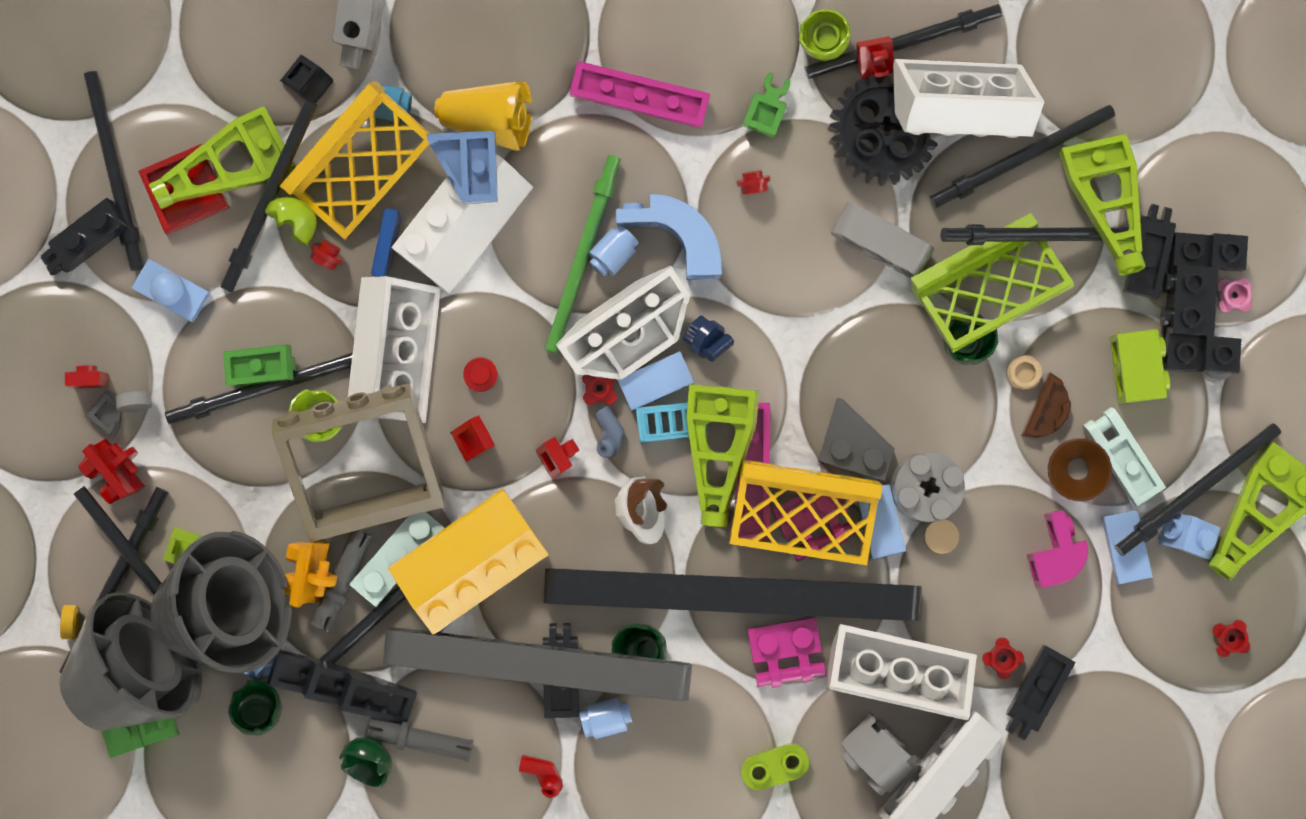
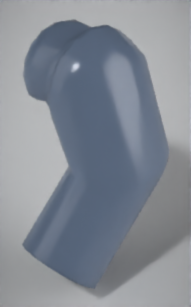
[594,406,625,458]

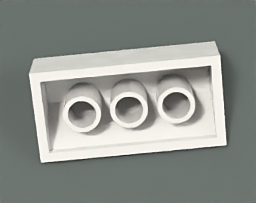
[893,59,1044,138]
[391,154,534,294]
[348,276,441,423]
[827,624,977,721]
[878,709,1002,819]

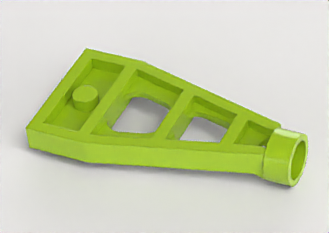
[149,106,296,209]
[1059,133,1146,276]
[686,384,759,527]
[1208,442,1306,581]

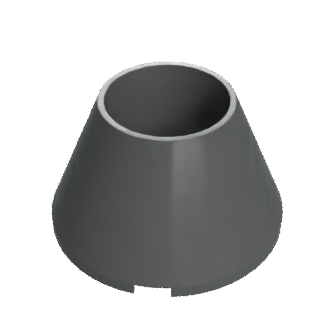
[151,531,292,673]
[59,592,202,731]

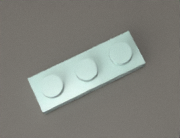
[349,512,444,607]

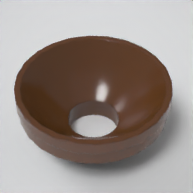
[1047,438,1112,501]

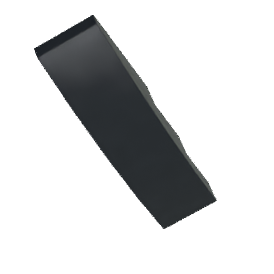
[267,650,417,724]

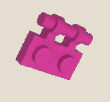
[771,493,859,562]
[747,617,826,688]

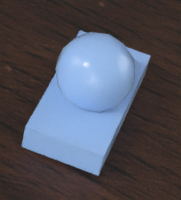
[132,258,210,323]

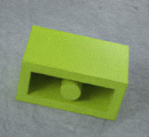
[1109,329,1170,405]

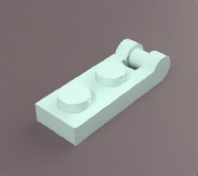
[1082,407,1166,507]

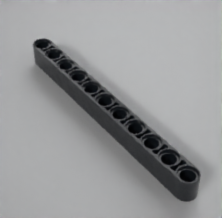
[543,568,922,621]

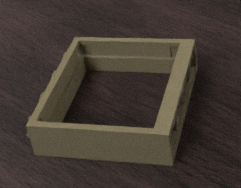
[272,383,445,543]

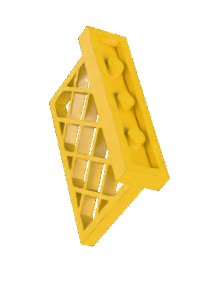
[280,80,430,240]
[729,460,883,566]

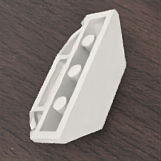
[556,266,690,380]

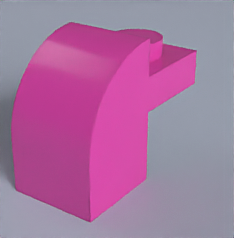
[1026,510,1088,588]

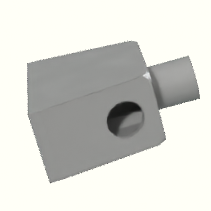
[333,0,385,70]

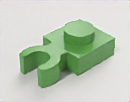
[743,72,790,138]

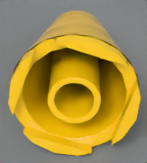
[434,81,532,151]

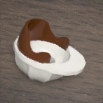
[614,476,667,545]

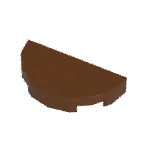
[1021,372,1071,438]

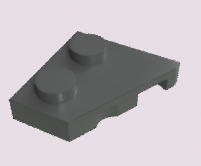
[818,398,895,482]

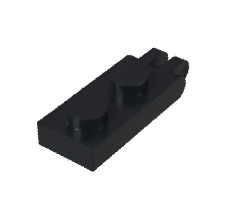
[41,198,129,275]
[1123,204,1176,300]
[543,623,580,718]
[1005,645,1076,741]

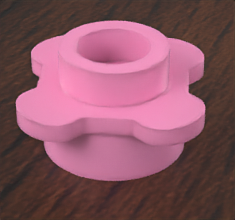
[1217,278,1252,313]

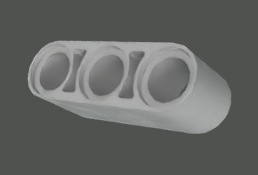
[831,202,934,278]

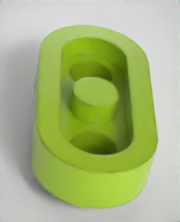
[741,743,809,790]

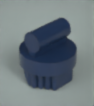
[683,315,734,362]

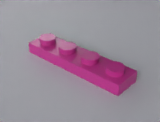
[569,61,710,129]
[735,403,770,541]

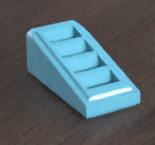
[636,403,708,443]

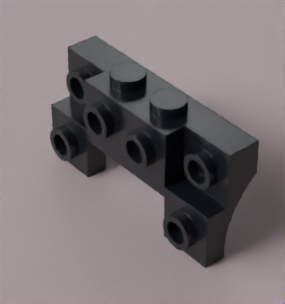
[1160,232,1248,374]

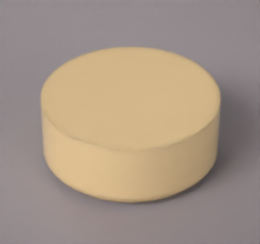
[1006,355,1042,390]
[923,519,959,554]

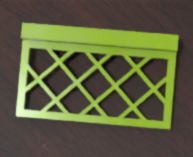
[911,213,1074,353]

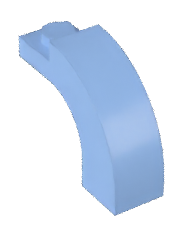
[616,194,722,280]

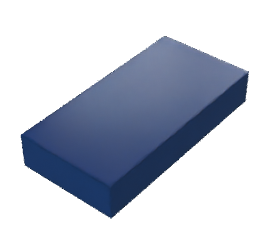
[371,208,402,277]

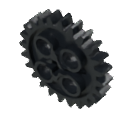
[827,75,939,186]

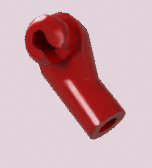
[518,755,563,798]

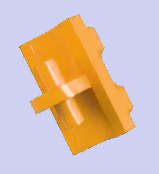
[284,540,337,608]

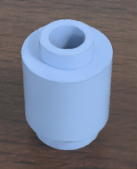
[589,225,639,276]
[579,697,632,739]

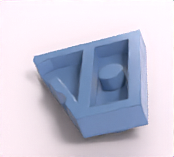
[427,131,498,204]

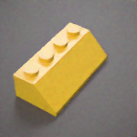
[388,488,549,635]

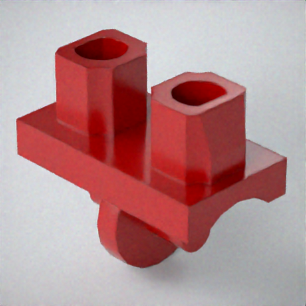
[78,439,145,504]

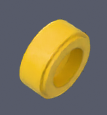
[60,605,80,640]

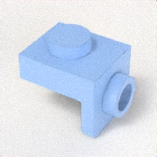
[1159,513,1221,560]

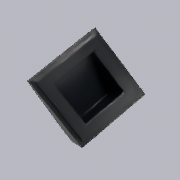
[280,54,333,104]

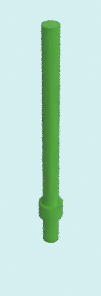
[545,155,621,353]

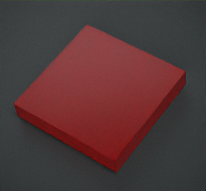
[138,144,230,235]

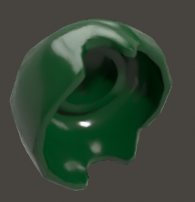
[943,313,999,365]
[612,623,668,660]
[228,679,283,736]
[339,738,392,787]

